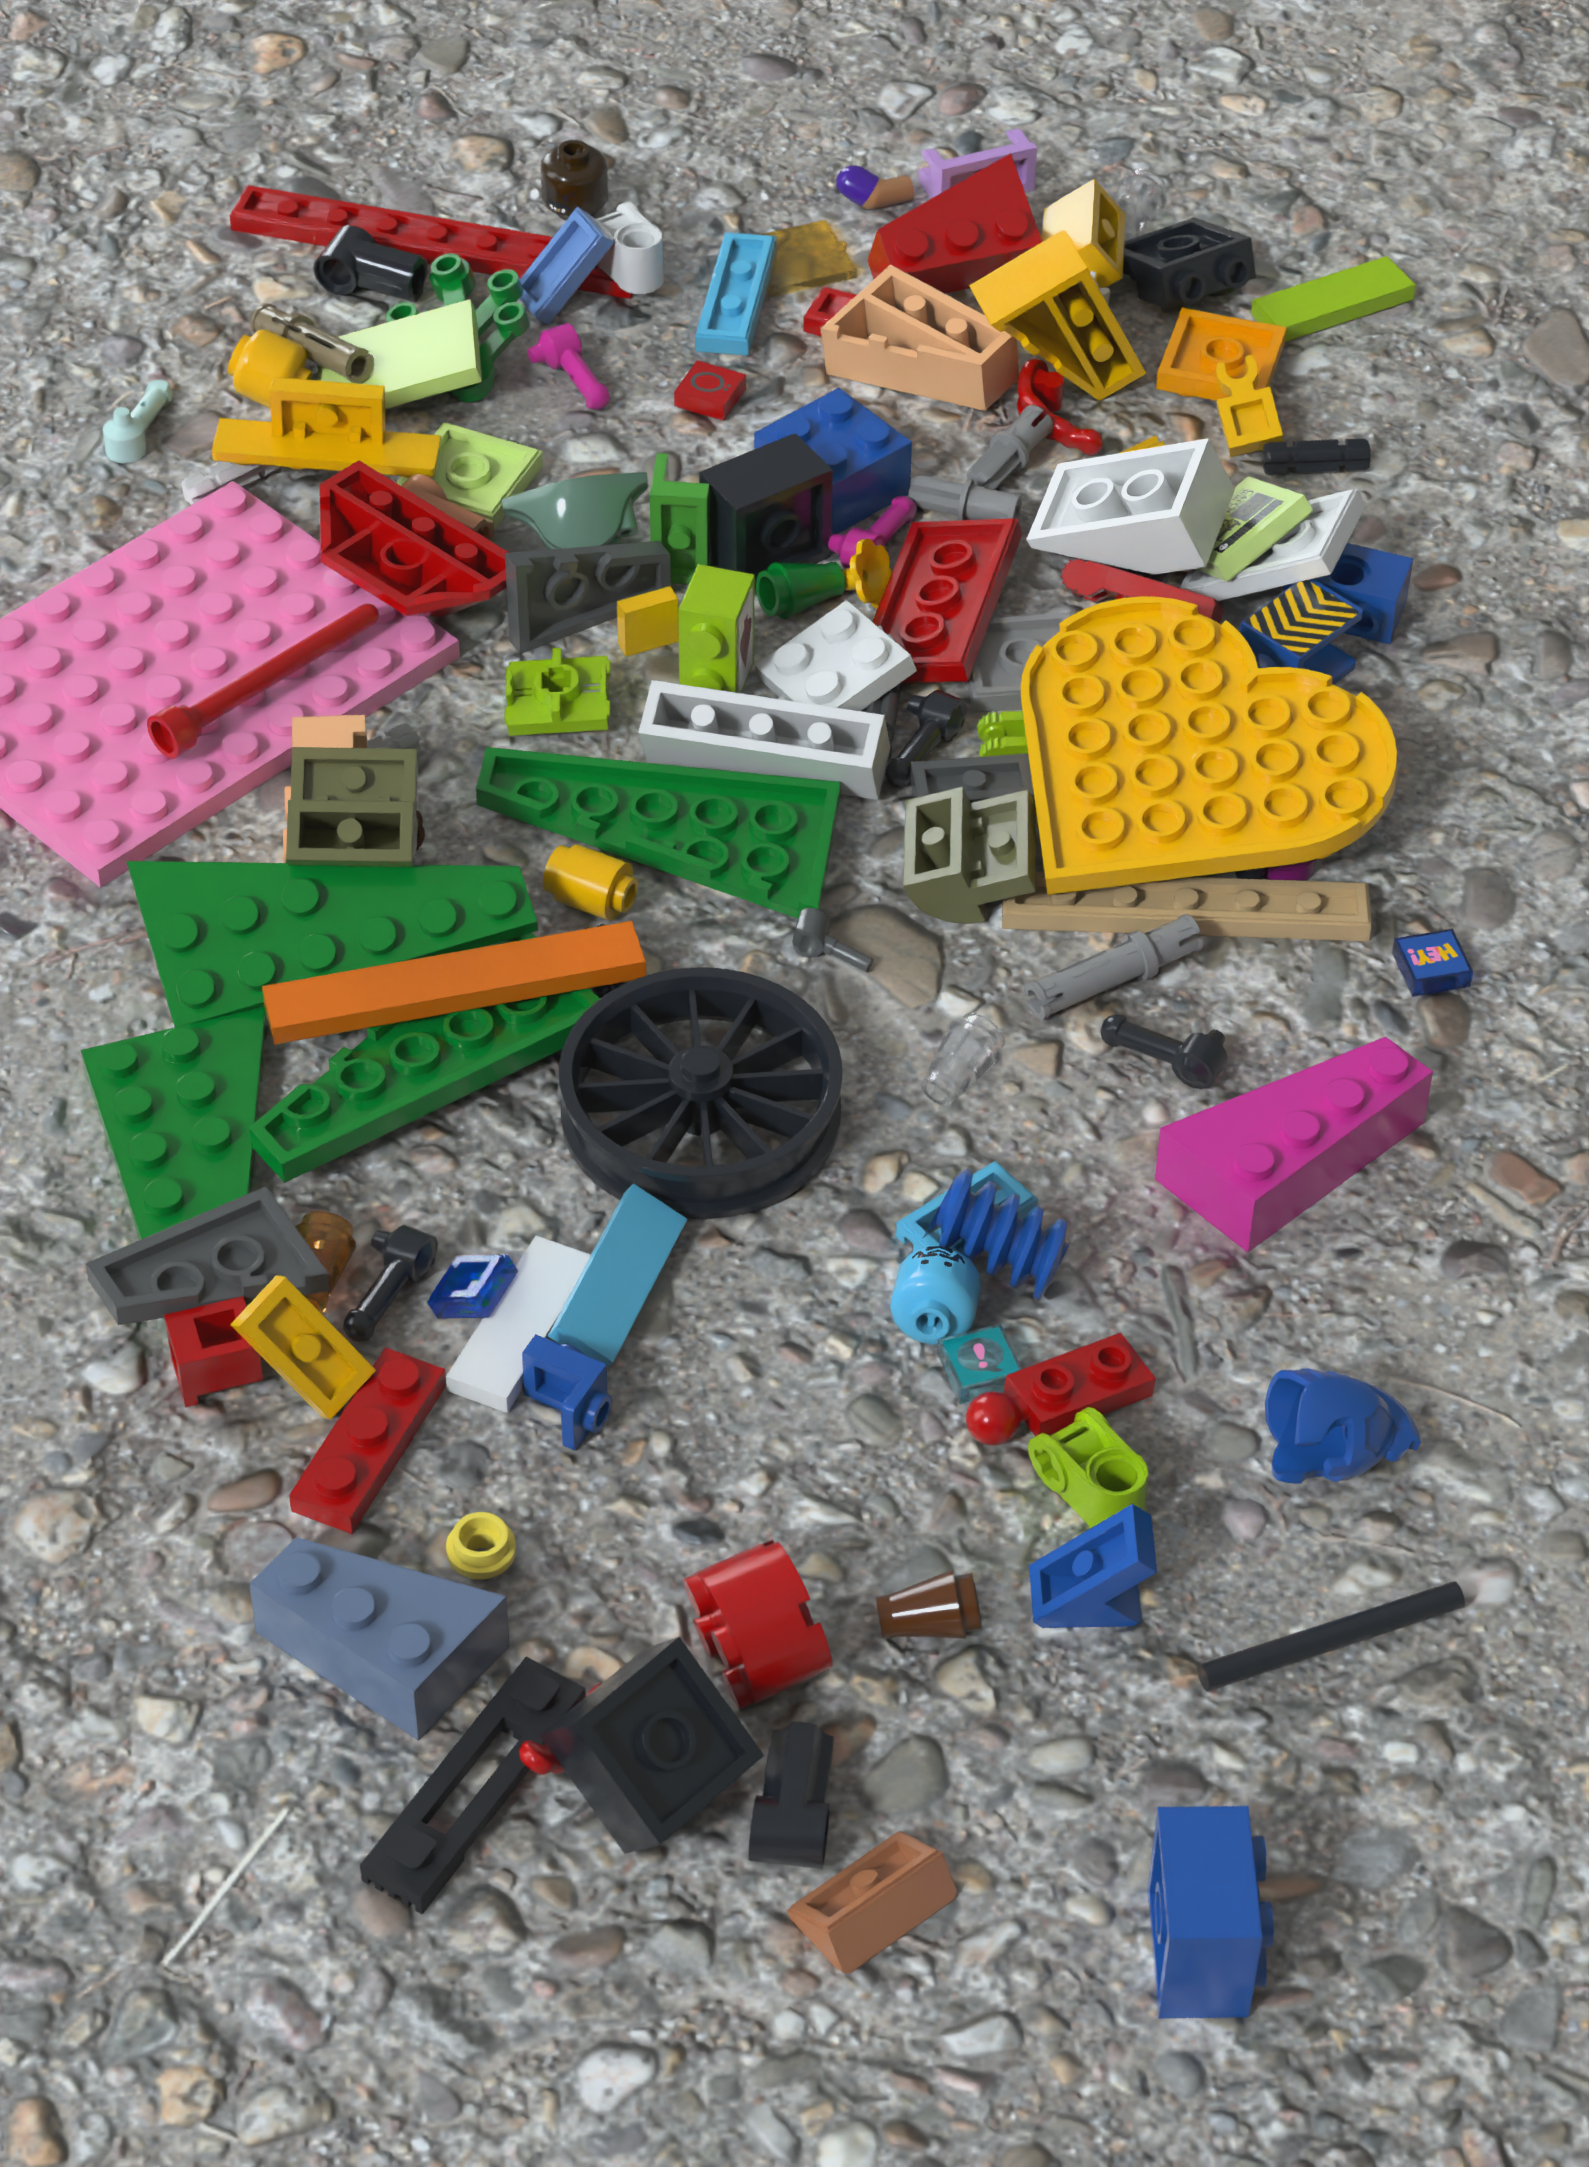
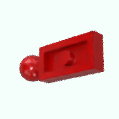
[966,1332,1156,1446]

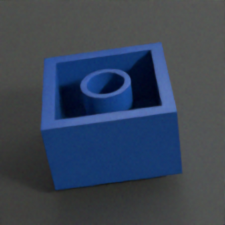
[754,388,912,536]
[1147,1806,1274,2019]

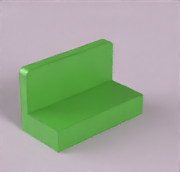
[650,453,710,585]

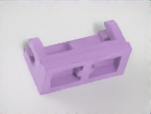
[918,128,1037,199]

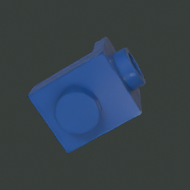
[522,1334,613,1451]

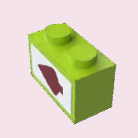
[678,564,755,693]

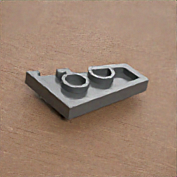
[505,541,671,654]
[86,1186,330,1325]

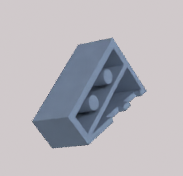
[249,1537,510,1741]

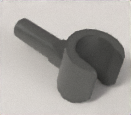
[792,908,874,973]

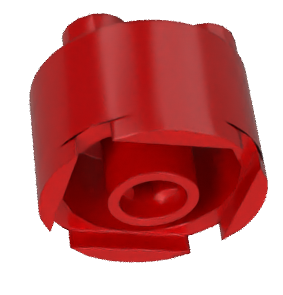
[683,1540,833,1710]

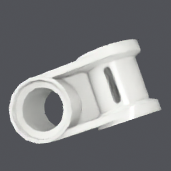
[593,202,664,294]

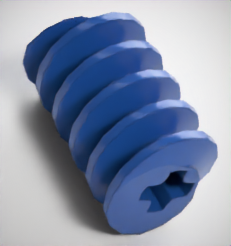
[922,1168,1071,1301]

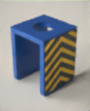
[1240,579,1363,685]

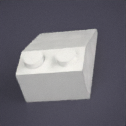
[1027,438,1235,575]

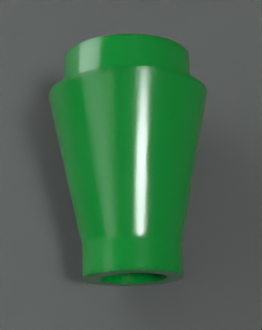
[756,562,845,619]

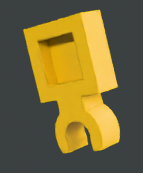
[1216,355,1283,457]

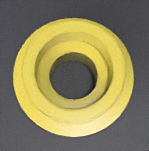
[446,1512,516,1580]

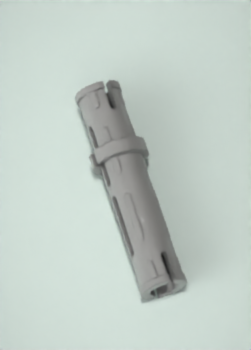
[1024,914,1204,1020]

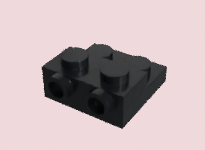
[1123,217,1256,312]

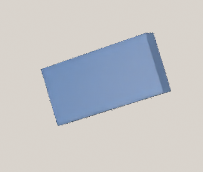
[520,207,614,325]

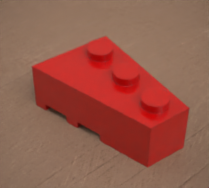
[867,153,1042,294]

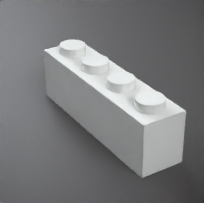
[638,680,890,800]

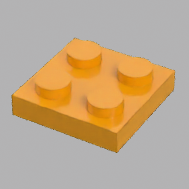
[1156,308,1287,401]

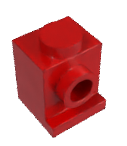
[164,1296,265,1408]

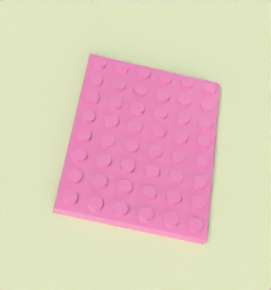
[0,481,460,888]

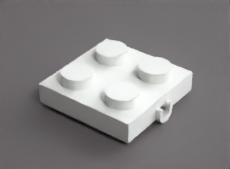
[755,600,917,711]

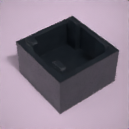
[699,433,833,589]
[540,1637,764,1854]

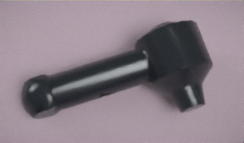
[885,690,967,787]
[1100,1014,1228,1089]
[343,1224,438,1342]

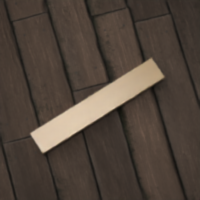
[1002,872,1372,941]

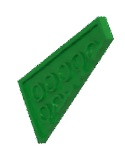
[126,861,539,1028]
[249,933,600,1183]
[81,1006,268,1240]

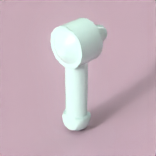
[103,379,173,463]

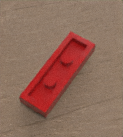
[289,1347,447,1534]

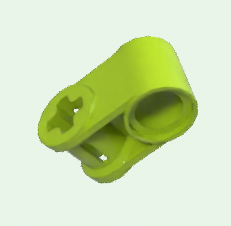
[1028,1407,1148,1529]

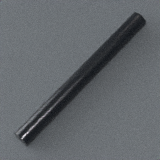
[1197,1581,1465,1692]

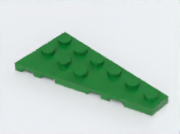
[476,747,841,919]

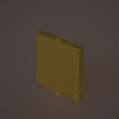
[760,219,857,297]

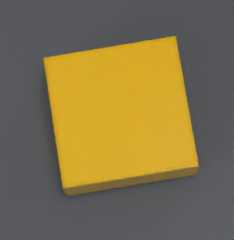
[617,586,679,657]

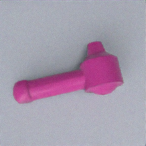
[527,323,610,410]
[828,496,916,568]

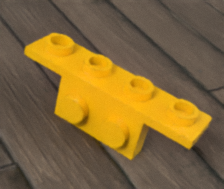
[212,377,441,478]

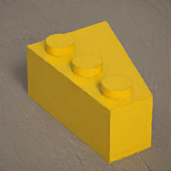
[969,229,1147,401]

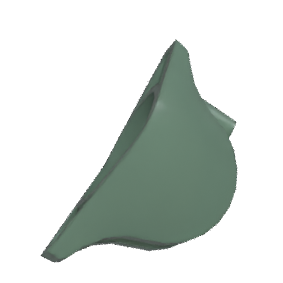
[501,472,648,550]

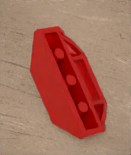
[319,460,509,617]

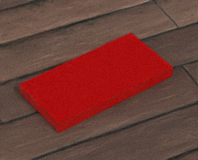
[872,518,1023,683]

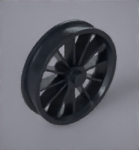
[559,967,842,1219]

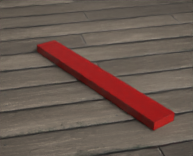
[229,185,633,299]

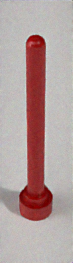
[147,603,379,759]

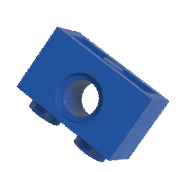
[1282,543,1413,644]

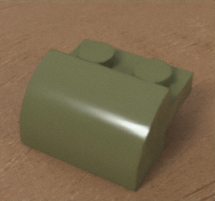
[286,747,418,867]
[903,787,1036,924]

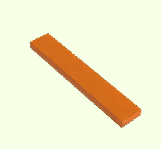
[262,921,647,1045]

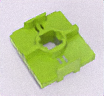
[504,648,611,736]

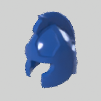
[1265,1368,1421,1484]

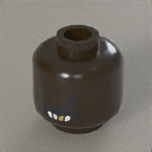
[541,140,608,220]

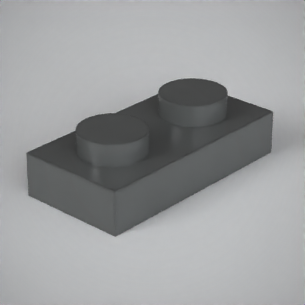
[910,753,1035,803]

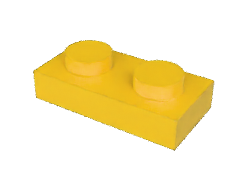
[230,1275,376,1420]

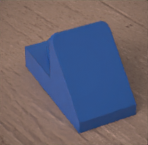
[1029,1504,1157,1628]

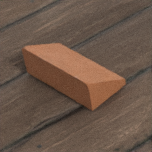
[787,1831,957,1974]

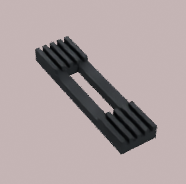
[360,1657,586,1914]

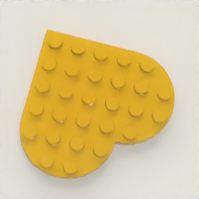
[1020,596,1397,895]

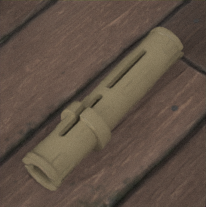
[250,303,374,383]

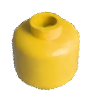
[227,329,313,409]

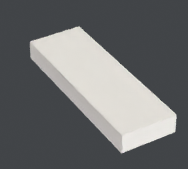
[446,1236,591,1413]

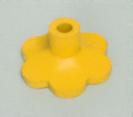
[842,538,892,610]

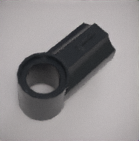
[313,225,428,302]
[748,1721,834,1869]

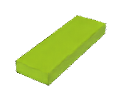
[1251,256,1416,342]

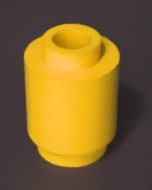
[543,844,638,921]

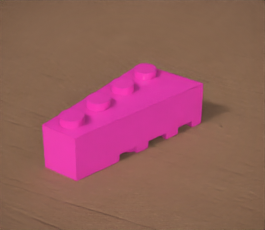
[1155,1036,1433,1253]

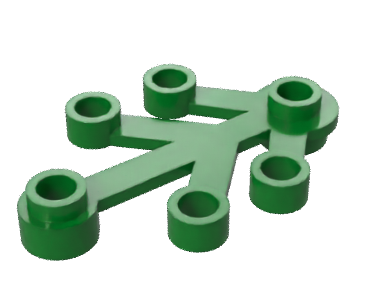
[386,253,530,402]

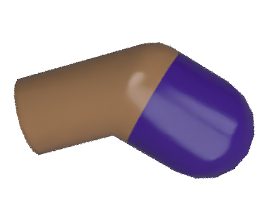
[836,165,914,210]

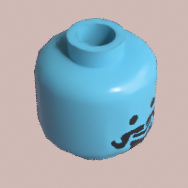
[890,1246,982,1345]

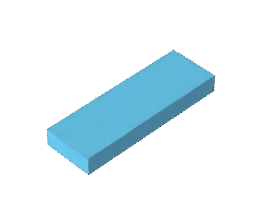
[695,232,777,356]
[548,1183,687,1368]

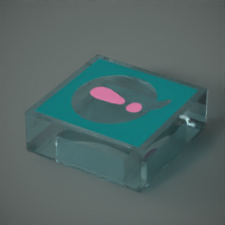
[937,1323,1022,1404]

